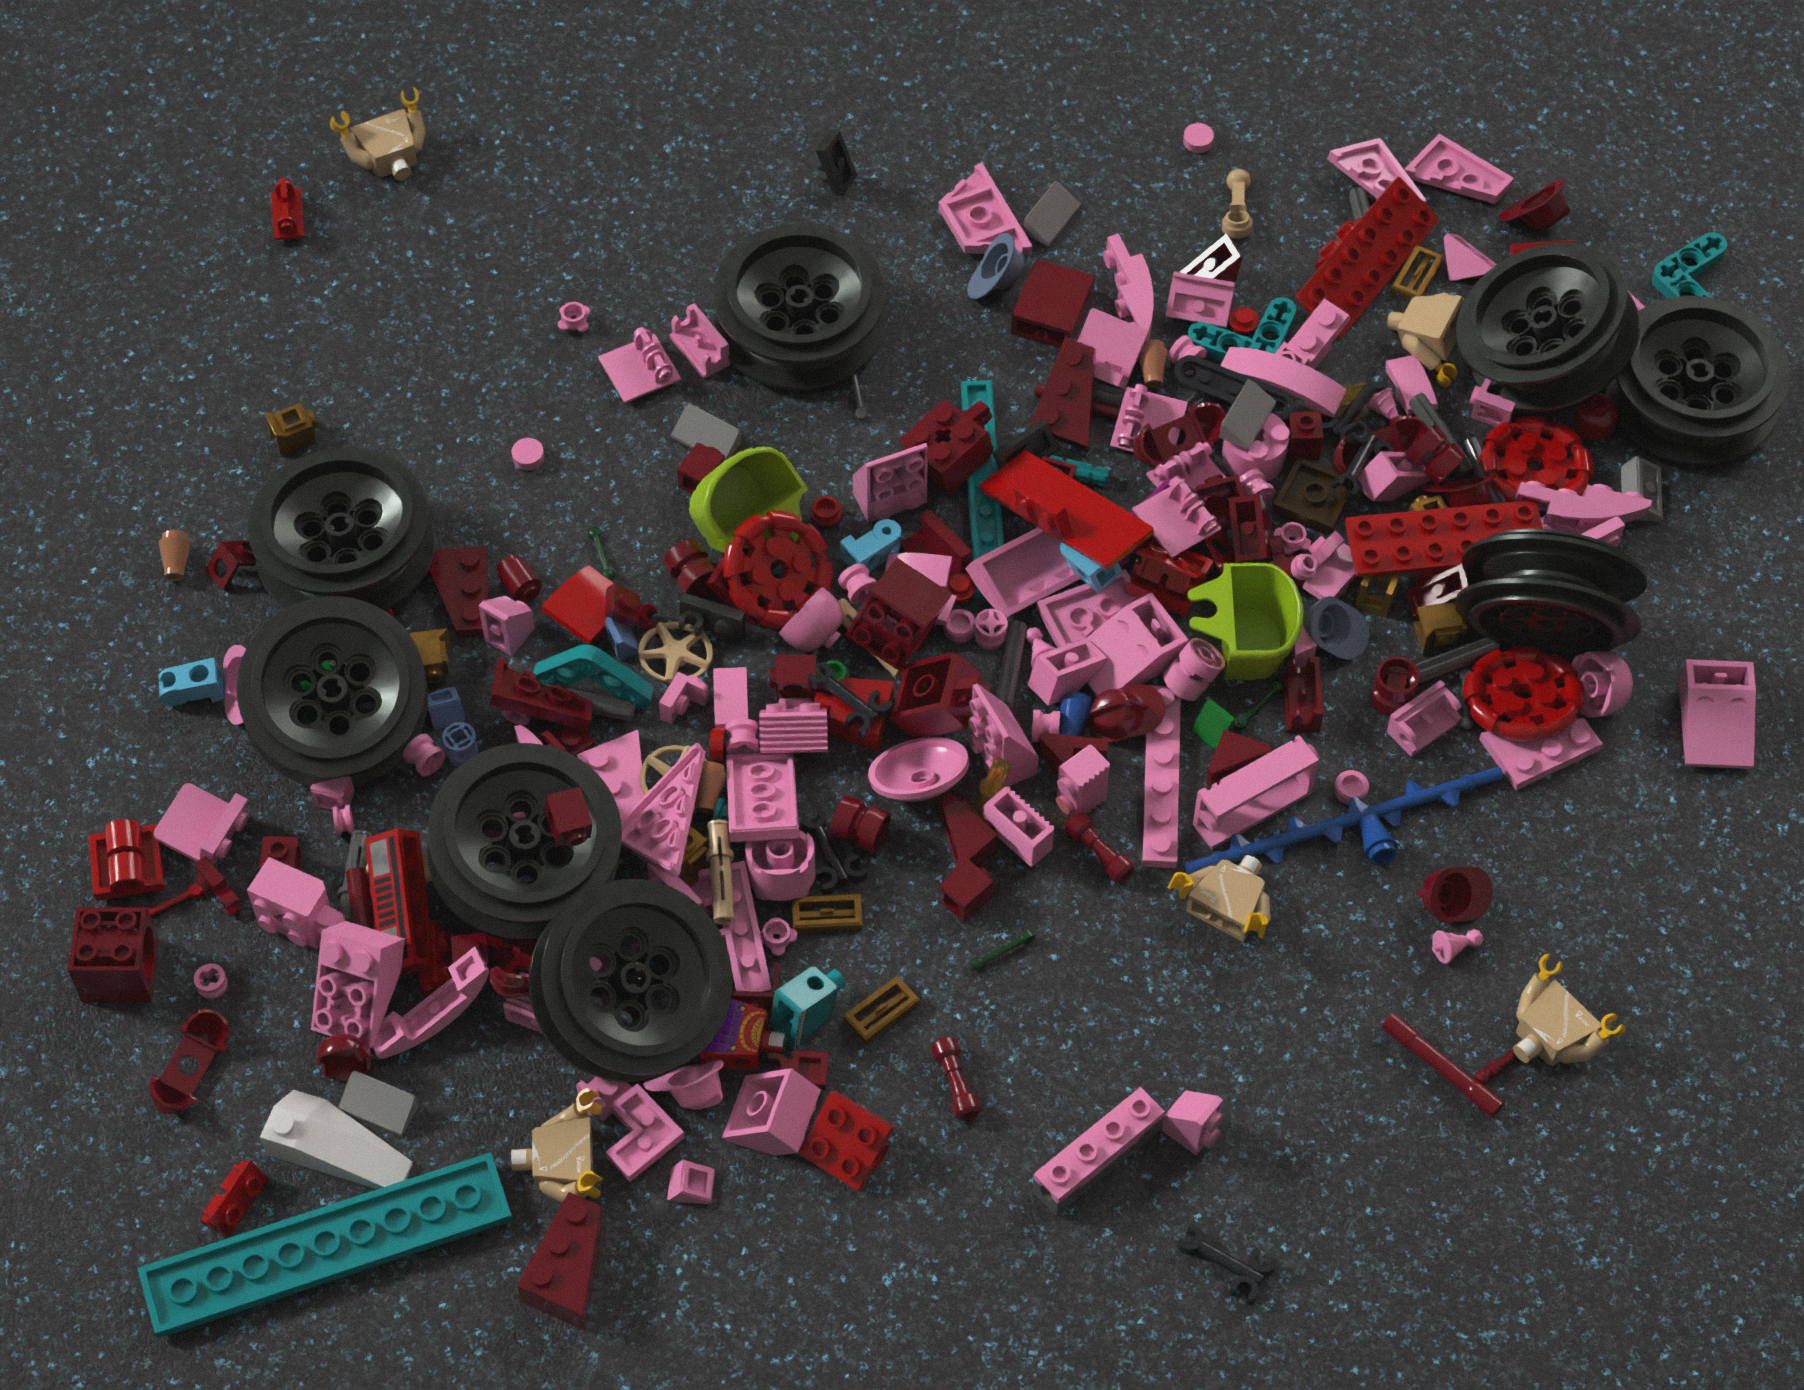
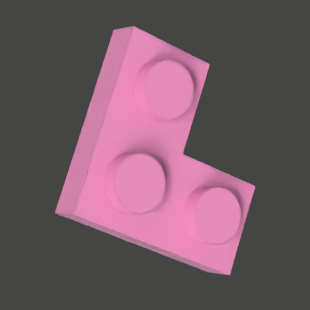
[606,1083,685,1182]

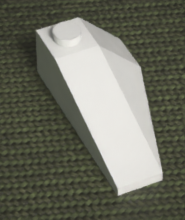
[260,1090,413,1189]

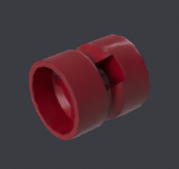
[1405,424,1466,485]
[663,539,716,599]
[1371,656,1420,717]
[829,795,891,854]

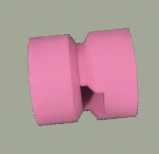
[1163,638,1225,701]

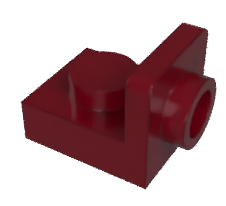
[541,726,596,757]

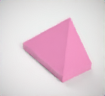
[1444,233,1497,281]

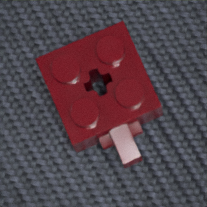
[899,399,994,495]
[890,653,991,739]

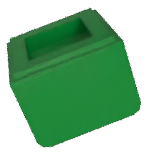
[1192,699,1235,750]

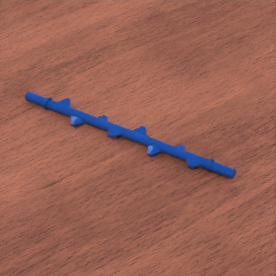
[1184,766,1503,875]

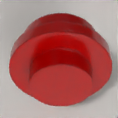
[1228,307,1259,336]
[810,496,842,527]
[947,573,976,604]

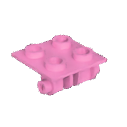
[598,327,681,403]
[1110,384,1188,461]
[1146,442,1230,501]
[1132,476,1222,559]

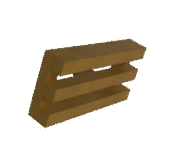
[1390,245,1444,301]
[792,894,862,933]
[843,975,920,1045]

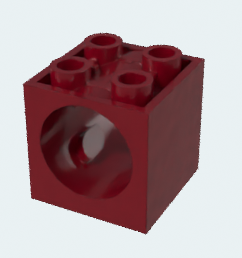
[845,558,952,671]
[68,907,159,1002]

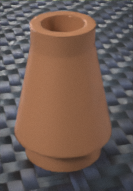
[1138,339,1168,389]
[158,530,191,581]
[695,761,727,814]

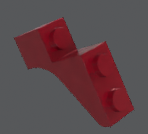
[939,792,998,923]

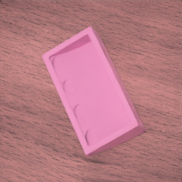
[965,527,1081,617]

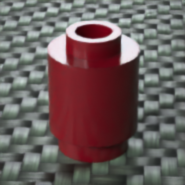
[497,554,542,602]

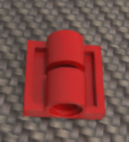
[88,819,165,901]
[798,1090,895,1191]

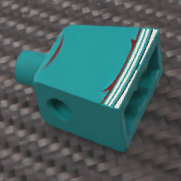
[769,967,846,1050]

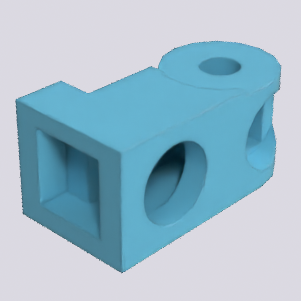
[840,519,901,573]
[1060,542,1123,593]
[158,657,225,706]

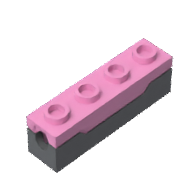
[1032,1087,1165,1217]

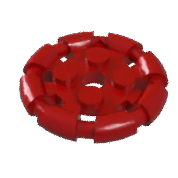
[1479,416,1594,514]
[723,511,833,629]
[1463,645,1585,742]

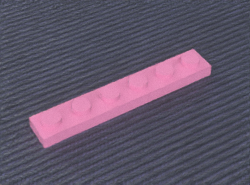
[1142,685,1181,869]

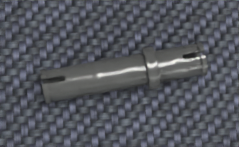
[338,830,372,923]

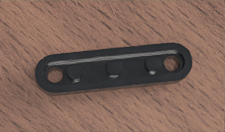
[1174,355,1295,423]

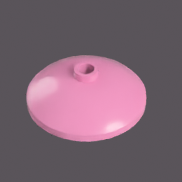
[868,737,969,802]

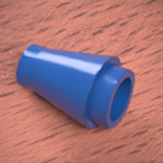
[1060,692,1092,737]
[1359,814,1398,866]

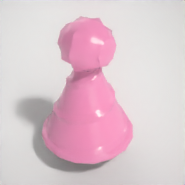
[1367,387,1402,419]
[1025,627,1056,668]
[1432,929,1483,964]

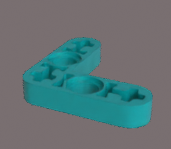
[1651,232,1728,298]
[1187,297,1296,362]
[533,644,655,709]

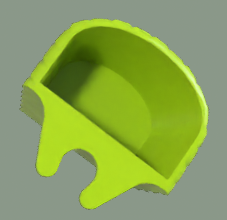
[689,446,808,563]
[1188,563,1304,680]

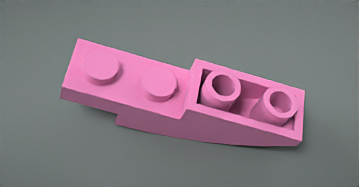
[1103,234,1154,340]
[1275,298,1350,406]
[1514,481,1652,528]

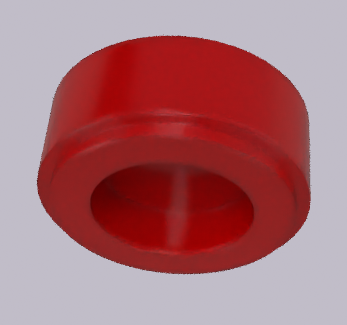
[709,728,726,762]

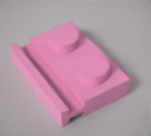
[1165,271,1235,328]

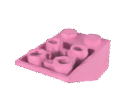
[853,443,928,523]
[1086,592,1189,697]
[1678,659,1756,769]
[968,683,1039,790]
[311,921,405,1048]

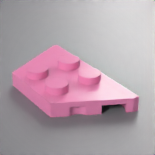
[939,163,1032,255]

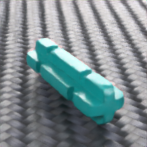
[1049,455,1109,486]

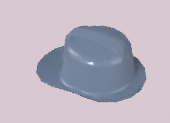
[967,233,1026,299]
[1303,596,1370,660]

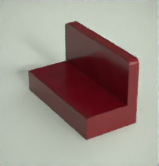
[901,509,971,575]

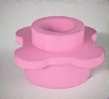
[558,302,590,332]
[1274,522,1311,555]
[760,917,798,956]

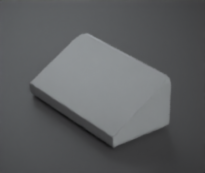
[1023,181,1081,247]
[1219,379,1276,450]
[671,403,741,460]
[1621,456,1663,522]
[338,1070,419,1137]

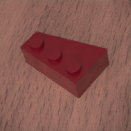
[517,1192,604,1331]

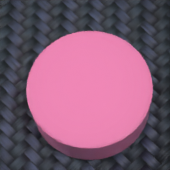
[1183,123,1214,153]
[511,438,544,470]
[943,609,975,643]
[1334,770,1369,805]

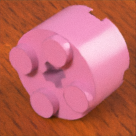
[1222,413,1290,482]
[745,830,816,901]

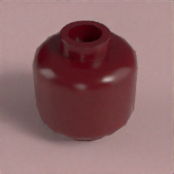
[1574,393,1618,441]

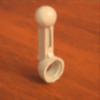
[1222,169,1253,238]

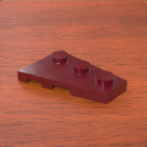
[1030,337,1096,449]
[429,546,489,638]
[489,657,593,731]

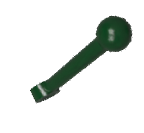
[588,526,615,581]
[1234,680,1284,731]
[971,930,1036,971]

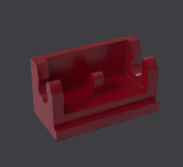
[1282,657,1324,733]

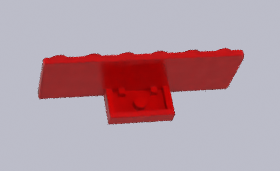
[1295,177,1439,340]
[979,451,1154,569]
[1345,500,1543,585]

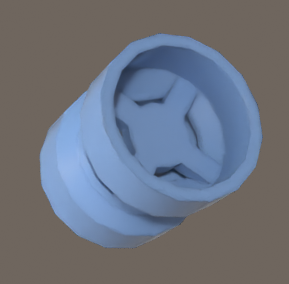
[442,722,479,767]

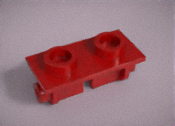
[271,178,305,241]
[1133,546,1205,596]
[419,920,452,996]
[200,1159,268,1238]

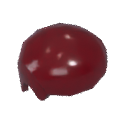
[316,1034,371,1081]

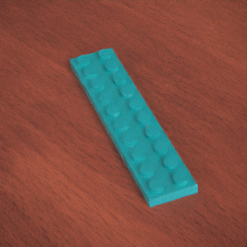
[137,1152,513,1339]

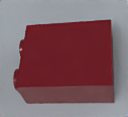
[1011,259,1095,348]

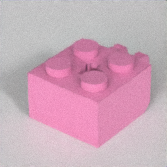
[247,857,346,949]

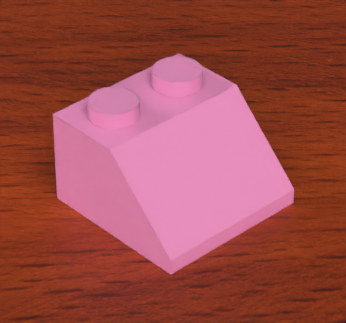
[722,1068,821,1156]

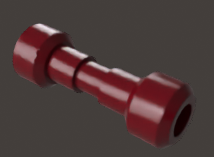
[1064,812,1135,883]
[930,1036,982,1121]

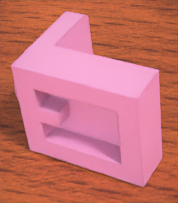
[1469,378,1515,427]
[659,672,708,724]
[576,1077,632,1121]

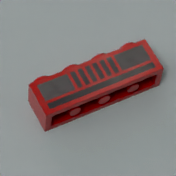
[365,828,433,977]

